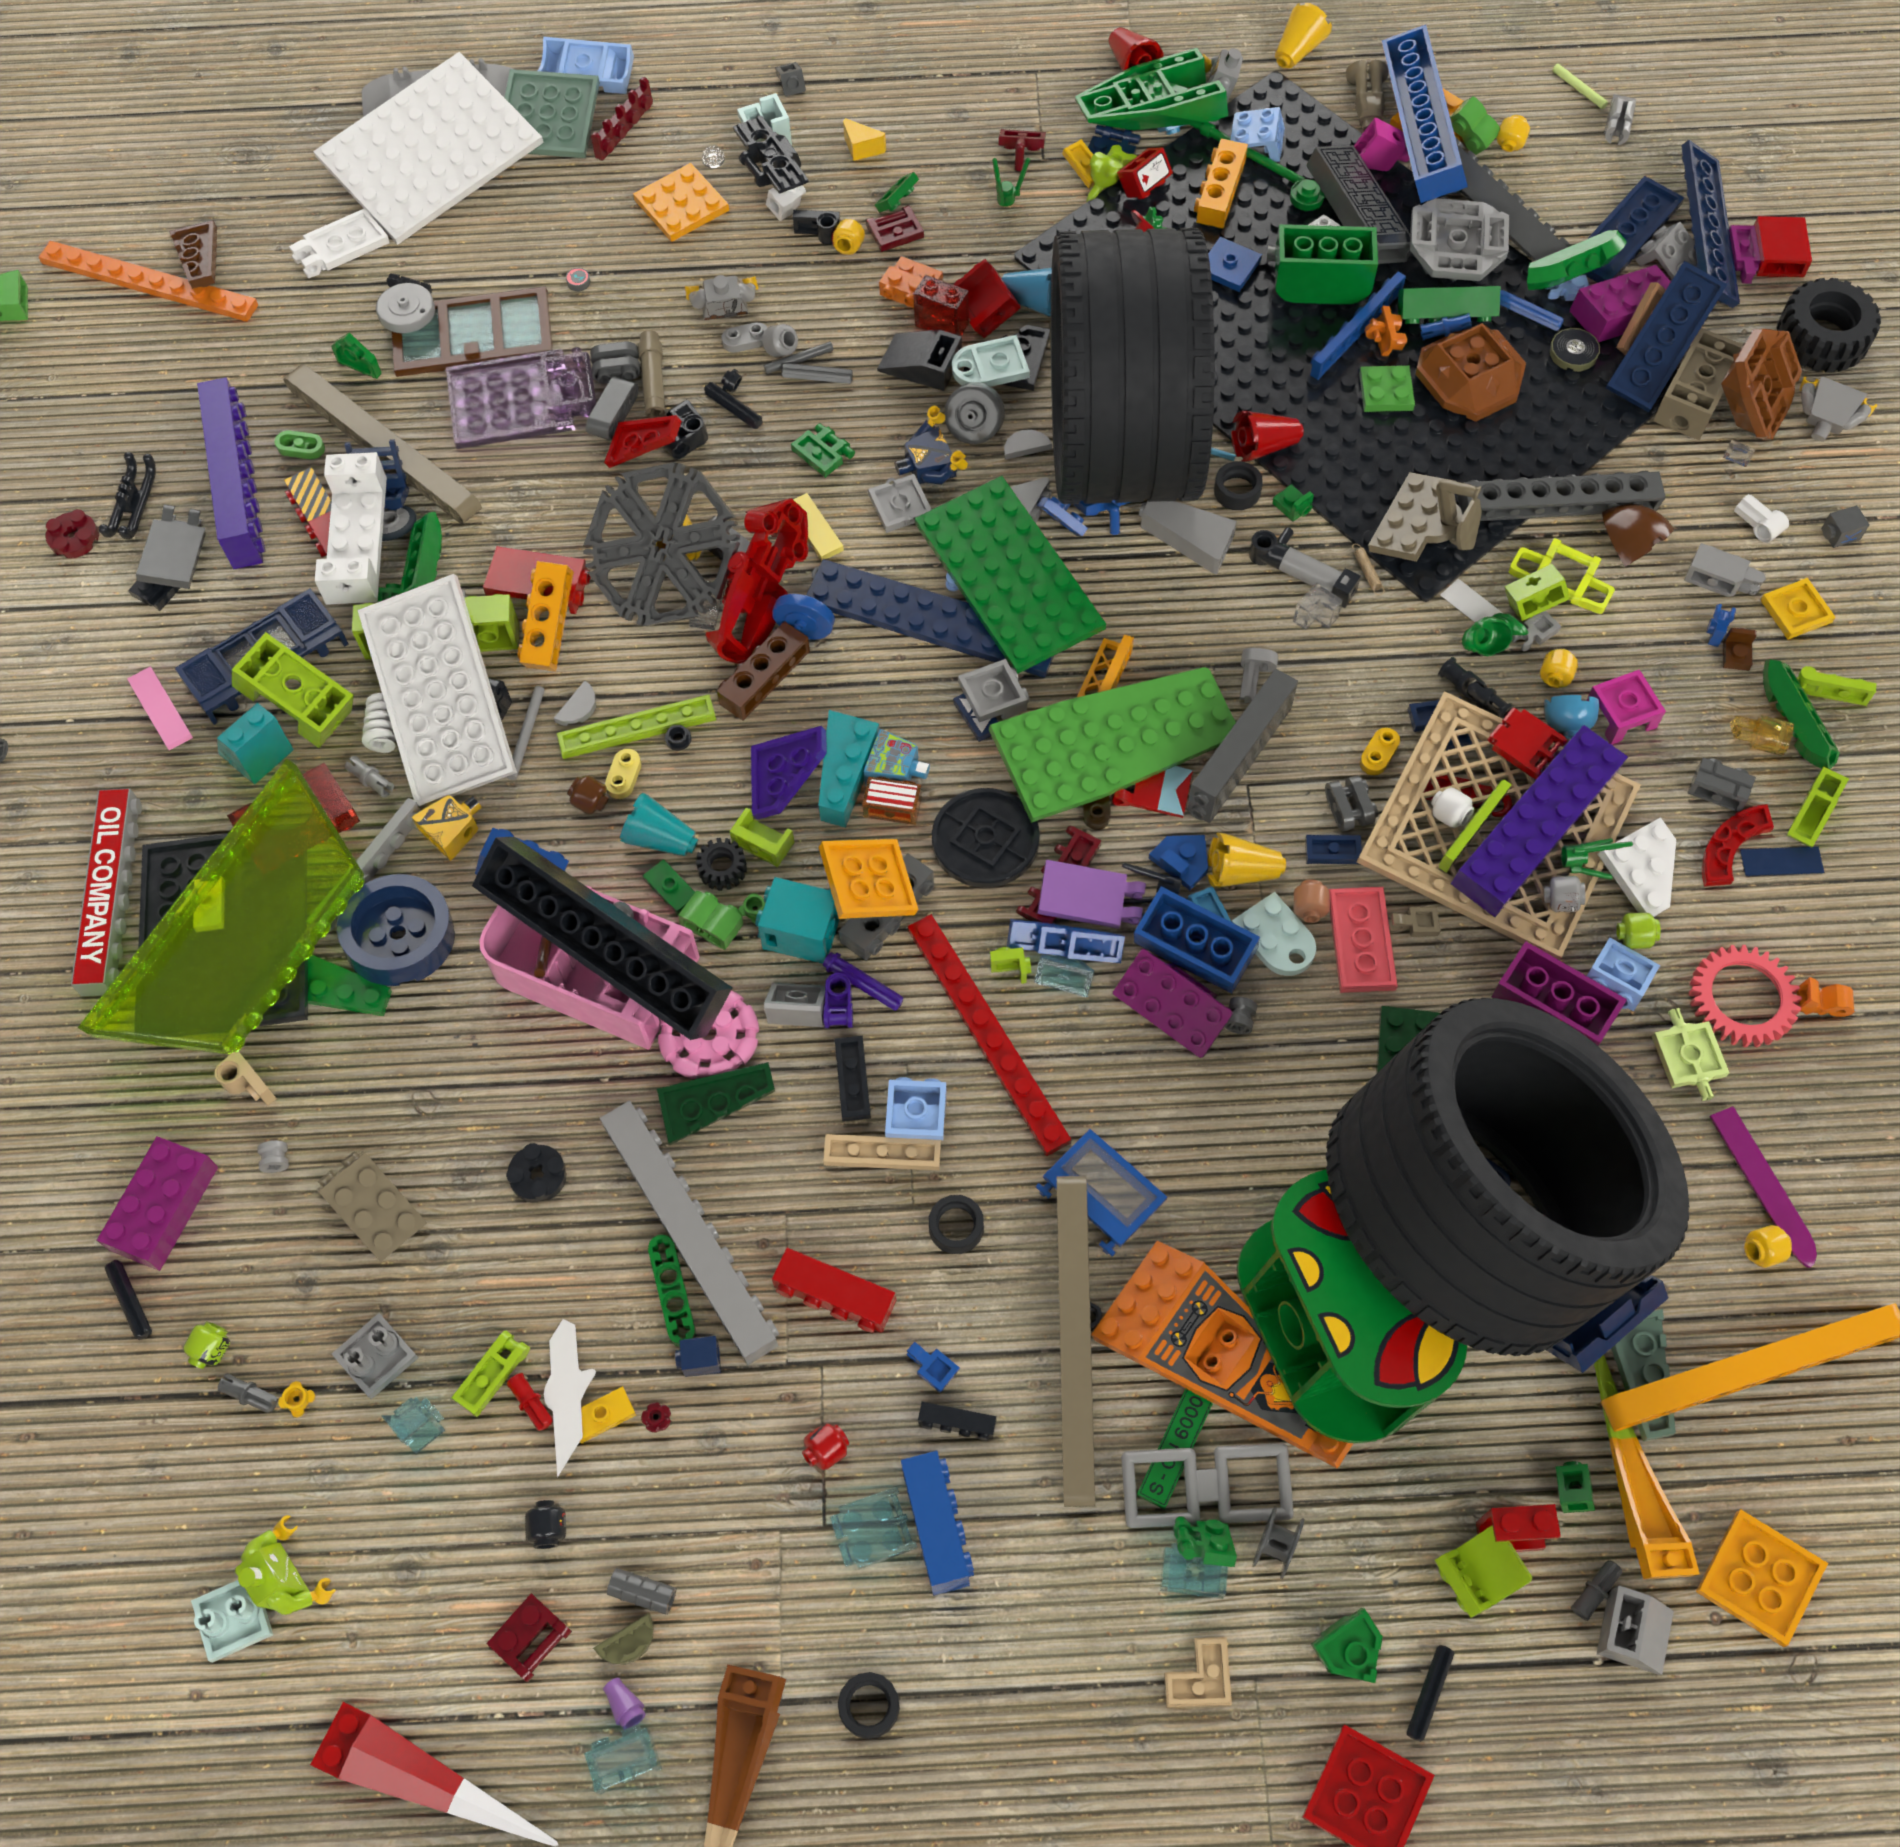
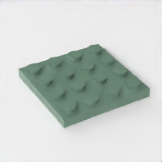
[504,69,600,158]

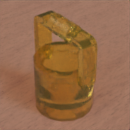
[1730,715,1794,756]

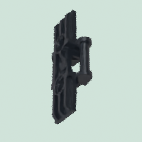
[733,116,809,194]

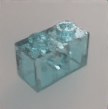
[1160,1543,1228,1599]

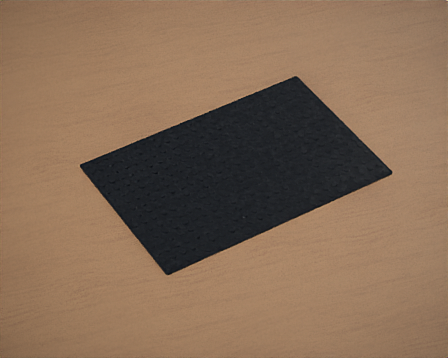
[1014,71,1678,602]

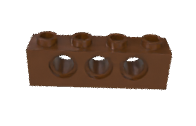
[717,621,810,721]

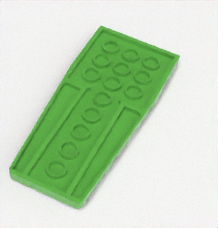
[989,667,1236,823]

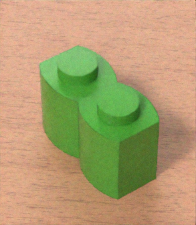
[1450,96,1500,155]
[678,890,744,950]

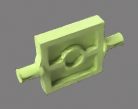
[1652,1008,1729,1101]

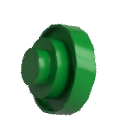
[1290,179,1325,211]

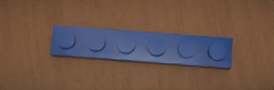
[1310,272,1406,380]

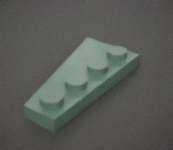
[1611,1309,1676,1441]

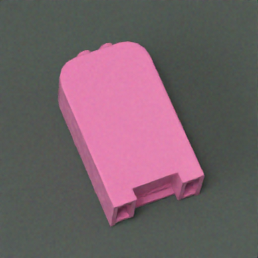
[479,885,700,1050]

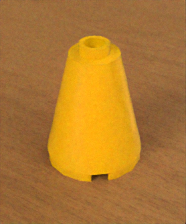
[1275,3,1332,68]
[1207,832,1286,887]

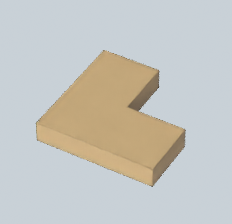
[1164,1637,1232,1708]

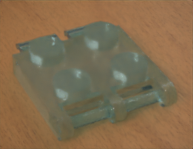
[830,1487,918,1570]

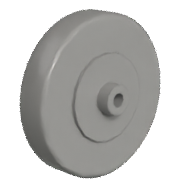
[376,283,435,333]

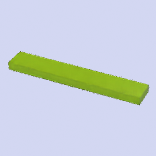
[557,694,716,759]

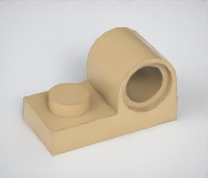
[215,1049,277,1106]

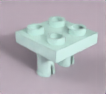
[191,1580,273,1663]

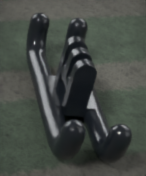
[98,452,156,540]

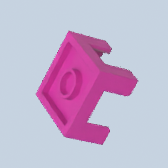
[1586,669,1666,745]

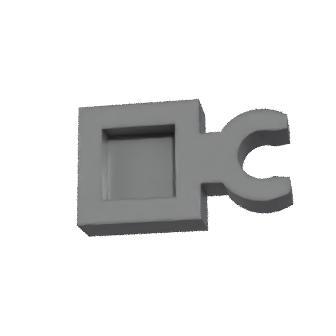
[1512,611,1561,652]

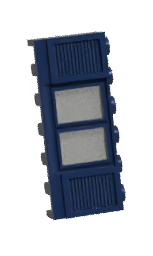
[175,588,349,725]

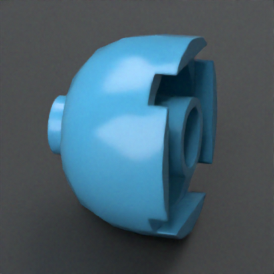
[1544,695,1599,739]

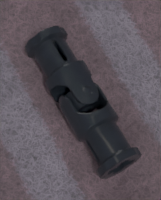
[1438,657,1514,719]

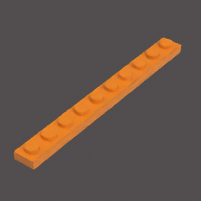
[39,240,258,322]

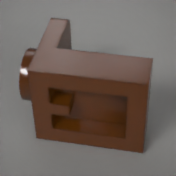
[1723,627,1757,671]

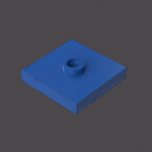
[1208,237,1262,292]

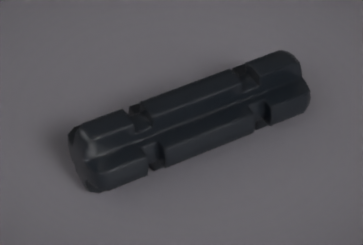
[386,273,432,293]

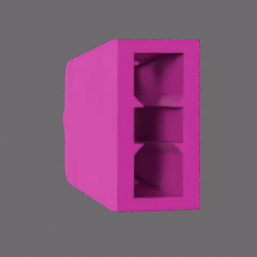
[1354,118,1409,171]

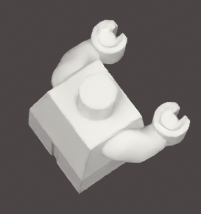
[766,185,806,221]

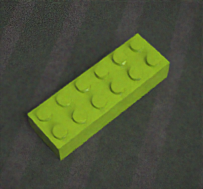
[352,594,520,660]

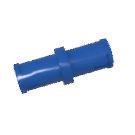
[1420,313,1472,340]

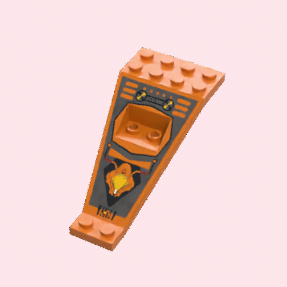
[1091,1241,1354,1469]

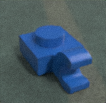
[1706,604,1736,647]
[906,1342,960,1393]

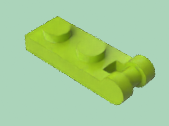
[1797,666,1877,706]
[451,1330,530,1417]

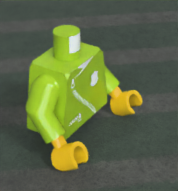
[235,1515,336,1615]

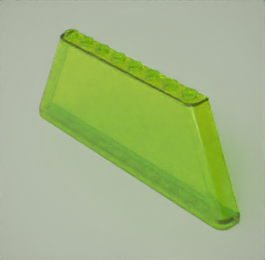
[78,759,365,1055]

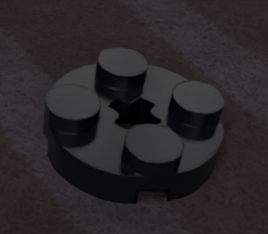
[506,1143,567,1203]

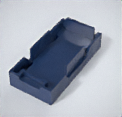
[1546,1275,1669,1373]

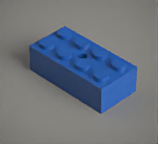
[1134,886,1260,994]
[901,1450,974,1596]

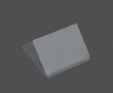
[764,983,825,1027]

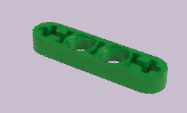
[648,1235,696,1347]

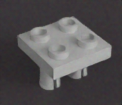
[332,1313,419,1399]

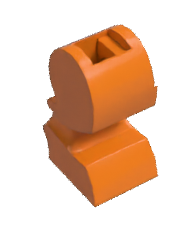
[1796,977,1855,1017]

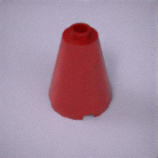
[1108,27,1164,72]
[1231,411,1304,462]

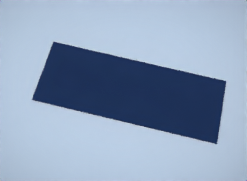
[1740,846,1825,876]

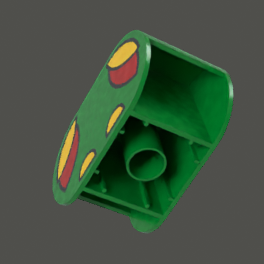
[1237,1170,1467,1443]

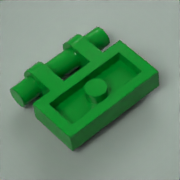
[791,423,855,478]
[1173,1516,1237,1567]

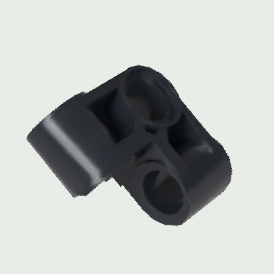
[664,399,708,460]

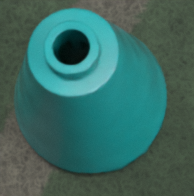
[620,792,699,856]

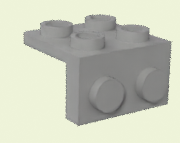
[1635,222,1697,279]

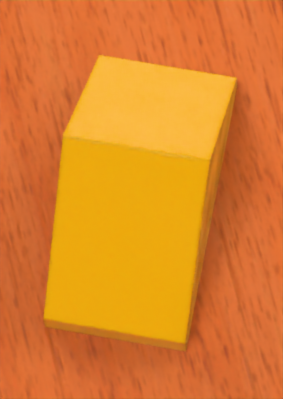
[843,118,886,161]

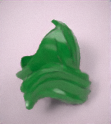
[1462,613,1529,656]

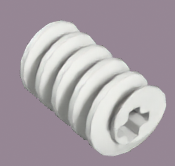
[362,693,396,753]

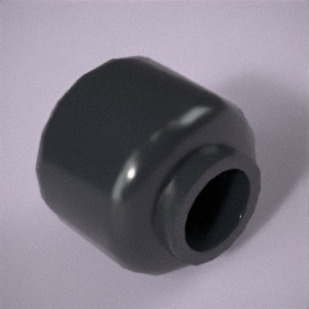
[525,1500,566,1549]

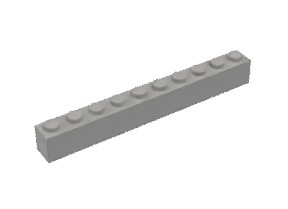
[600,1100,780,1365]

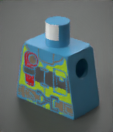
[863,729,930,785]

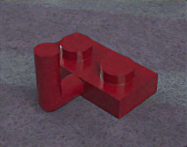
[998,129,1046,171]

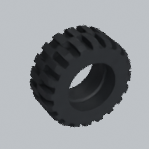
[1776,278,1881,373]

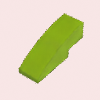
[1786,767,1849,848]

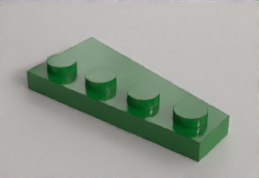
[308,953,392,1016]

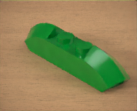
[1527,230,1627,290]
[399,512,442,594]
[1763,659,1840,769]

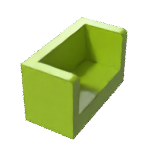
[729,808,795,867]

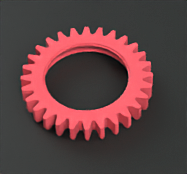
[1689,945,1802,1048]

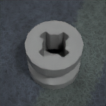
[257,1140,289,1173]

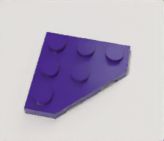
[751,726,827,820]

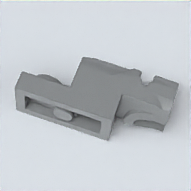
[1604,94,1636,145]

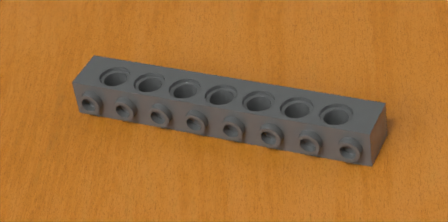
[1457,471,1666,521]

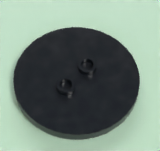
[932,788,1040,888]

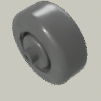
[944,382,1005,444]

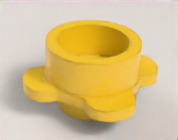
[278,1381,315,1418]

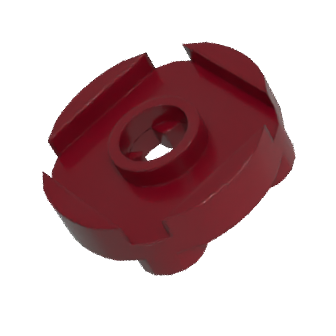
[45,509,99,558]

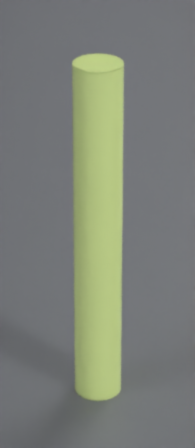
[1552,64,1608,109]

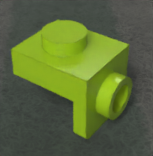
[990,947,1031,984]

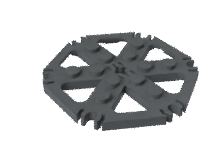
[583,462,740,627]

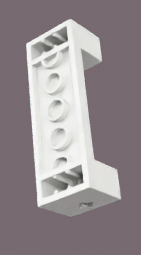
[315,452,387,605]

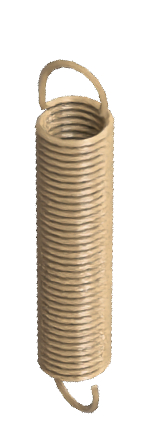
[1352,544,1385,595]

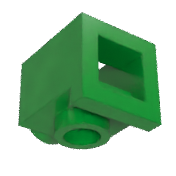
[1556,1461,1595,1513]

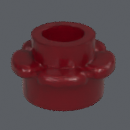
[641,1402,671,1433]

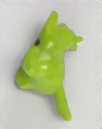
[1086,145,1137,202]

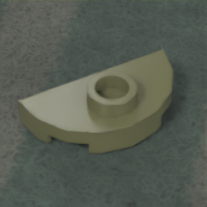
[593,1613,654,1665]

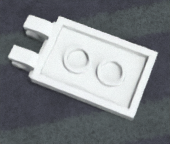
[289,208,389,278]

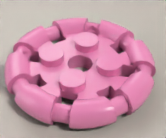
[658,990,759,1080]

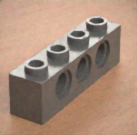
[839,853,935,961]

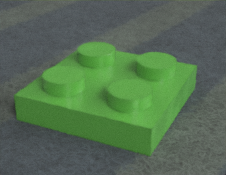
[1359,366,1415,412]

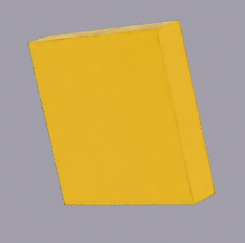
[1760,578,1836,640]

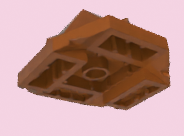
[1415,323,1526,422]
[1721,328,1802,440]

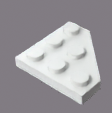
[1598,817,1676,917]

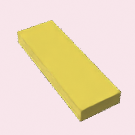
[793,493,844,561]

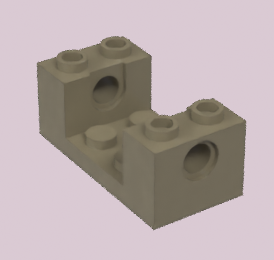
[1653,328,1743,441]

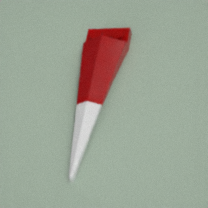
[310,1702,558,1846]

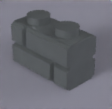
[1688,757,1756,812]

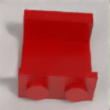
[1476,1504,1561,1552]

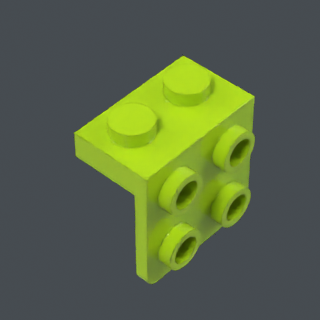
[1435,1525,1532,1618]

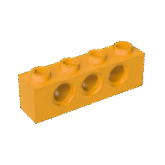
[1194,139,1248,228]
[517,561,574,672]

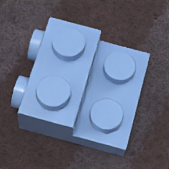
[1587,938,1660,1011]
[885,1077,947,1140]

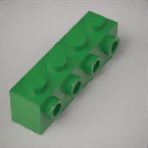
[1398,286,1501,324]

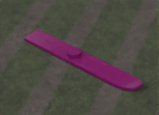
[1709,1106,1817,1268]

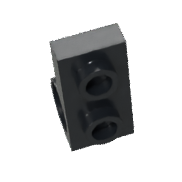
[792,210,840,245]

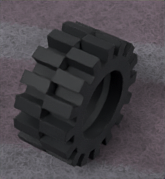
[696,838,747,891]

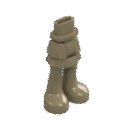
[1346,59,1389,132]

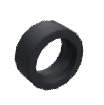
[1214,461,1263,510]
[929,1195,984,1254]
[838,1672,900,1739]

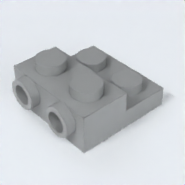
[958,659,1030,723]

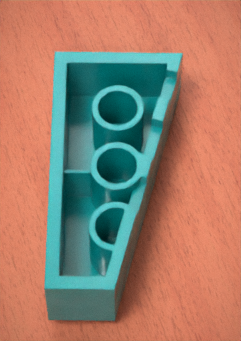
[818,710,879,828]

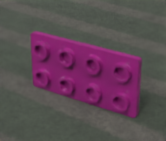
[1113,949,1233,1058]

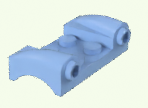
[537,37,634,94]

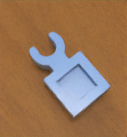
[1545,275,1589,301]

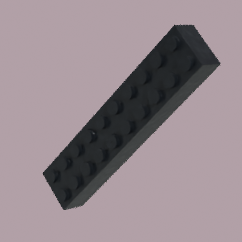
[472,837,733,1040]

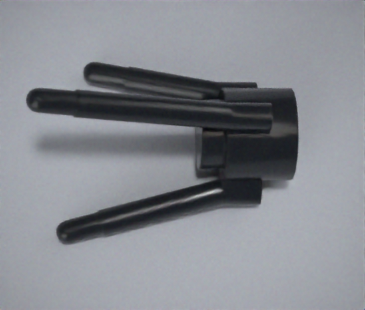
[1122,863,1182,904]

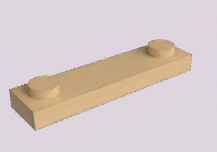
[823,1134,941,1171]

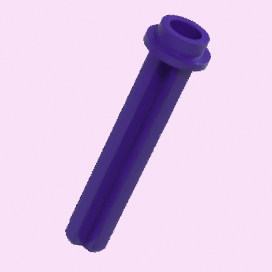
[823,952,903,1011]

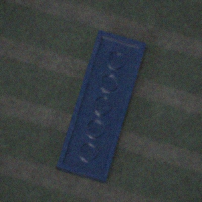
[1583,176,1685,283]
[1606,261,1728,412]

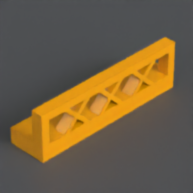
[1077,634,1134,697]

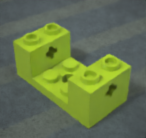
[232,632,354,748]

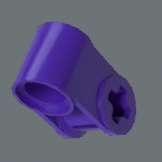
[824,973,853,1029]

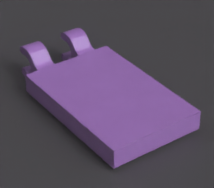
[1037,859,1146,929]

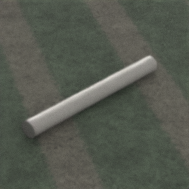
[507,686,545,780]

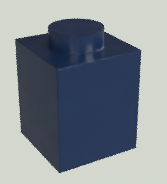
[675,1336,721,1377]

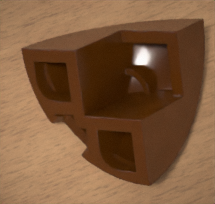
[1602,505,1674,567]

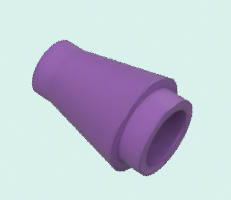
[603,1678,646,1730]

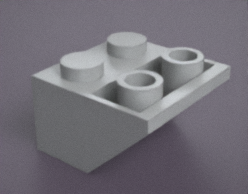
[1597,1585,1674,1675]

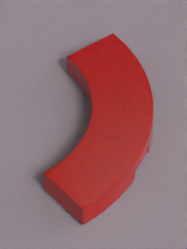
[1702,804,1774,887]

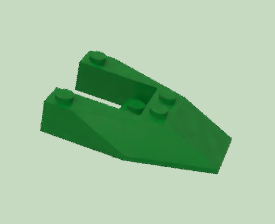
[1075,48,1228,130]

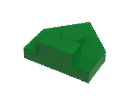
[331,332,382,379]
[1311,1608,1383,1683]

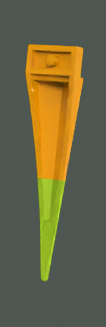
[1594,1355,1700,1579]

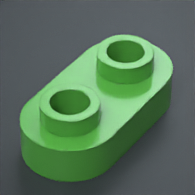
[274,430,325,459]

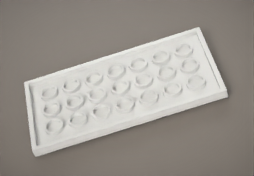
[358,574,517,808]

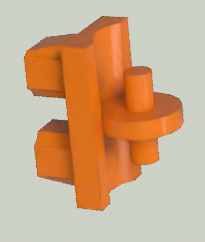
[1365,306,1407,356]

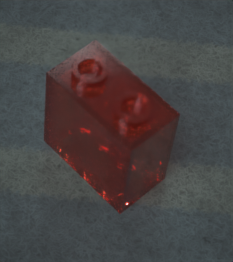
[913,275,969,336]

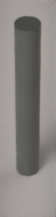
[763,341,834,374]

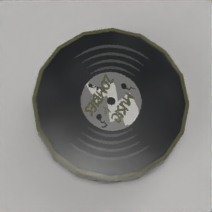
[1550,328,1600,372]

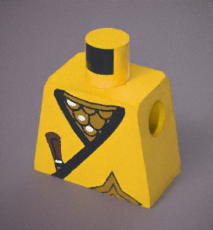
[412,795,482,861]

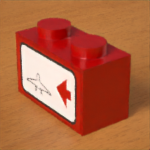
[1117,147,1173,199]

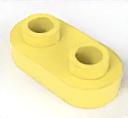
[605,749,641,799]

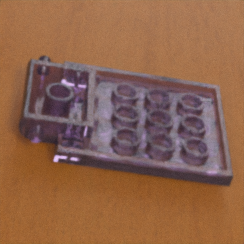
[446,347,597,449]

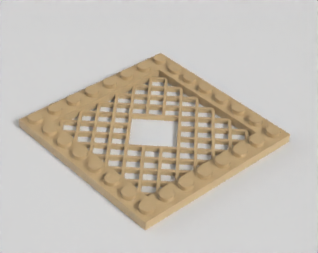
[1357,691,1641,960]

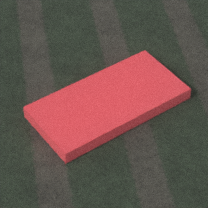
[1329,887,1398,993]

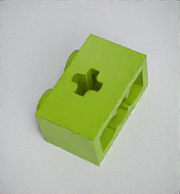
[1504,564,1570,621]

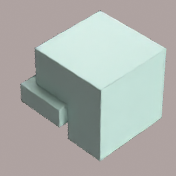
[737,93,792,145]

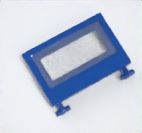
[1036,1129,1167,1257]

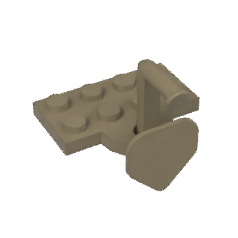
[1368,472,1482,561]

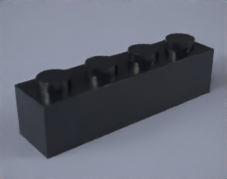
[918,1401,997,1441]

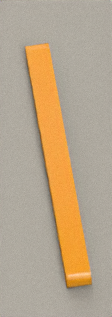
[1601,1303,1900,1432]

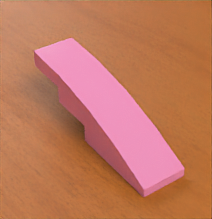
[127,666,193,750]

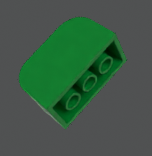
[1275,224,1378,304]

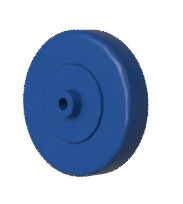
[772,594,835,640]

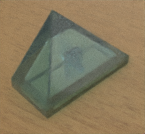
[1034,955,1095,997]

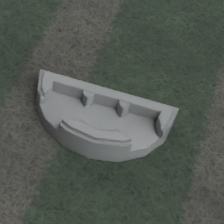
[1004,430,1052,460]
[554,681,596,726]

